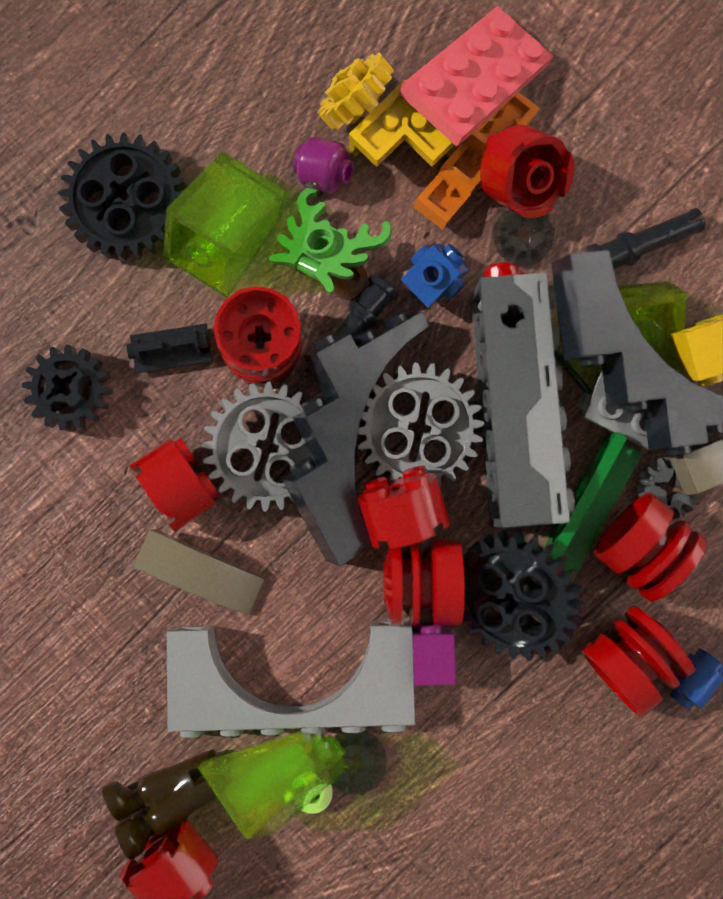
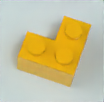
[669,314,723,386]

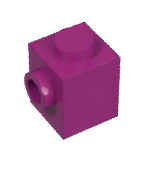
[412,622,456,686]

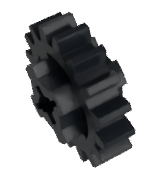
[22,345,113,432]

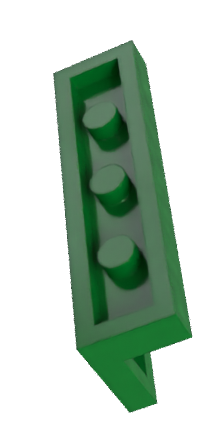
[542,432,642,584]

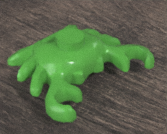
[269,188,392,294]

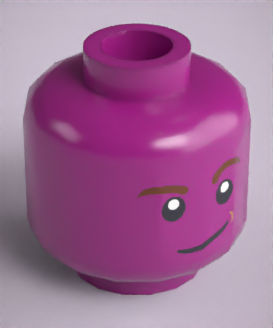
[293,137,354,194]

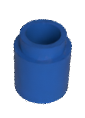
[669,648,723,711]

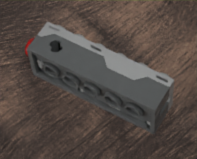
[470,262,574,527]

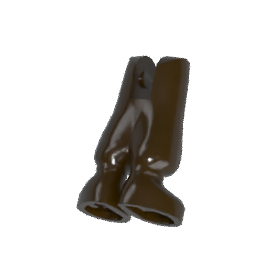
[102,749,230,860]

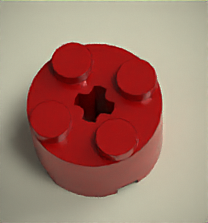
[480,125,575,218]
[129,438,219,532]
[358,466,450,548]
[119,818,218,899]

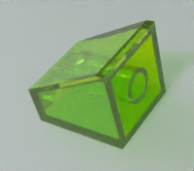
[163,151,288,298]
[198,732,349,839]

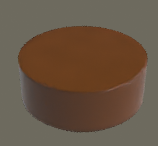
[331,265,368,300]

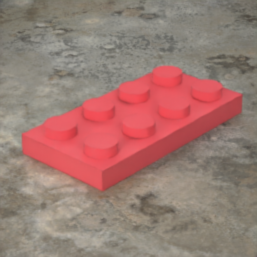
[399,6,553,147]

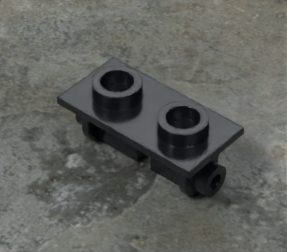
[126,323,213,374]

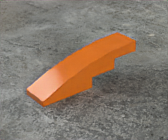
[413,92,540,230]

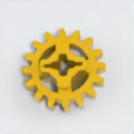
[317,52,394,130]

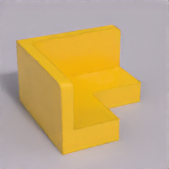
[349,79,457,167]

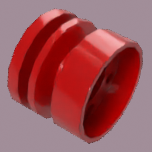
[214,286,302,386]
[594,492,707,602]
[383,540,464,626]
[581,605,695,719]

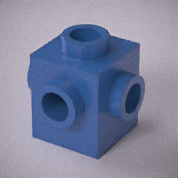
[401,243,469,308]

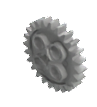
[358,362,484,488]
[201,382,314,512]

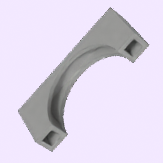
[167,620,415,738]

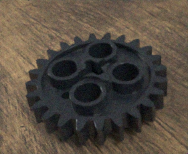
[58,132,188,261]
[463,530,585,661]

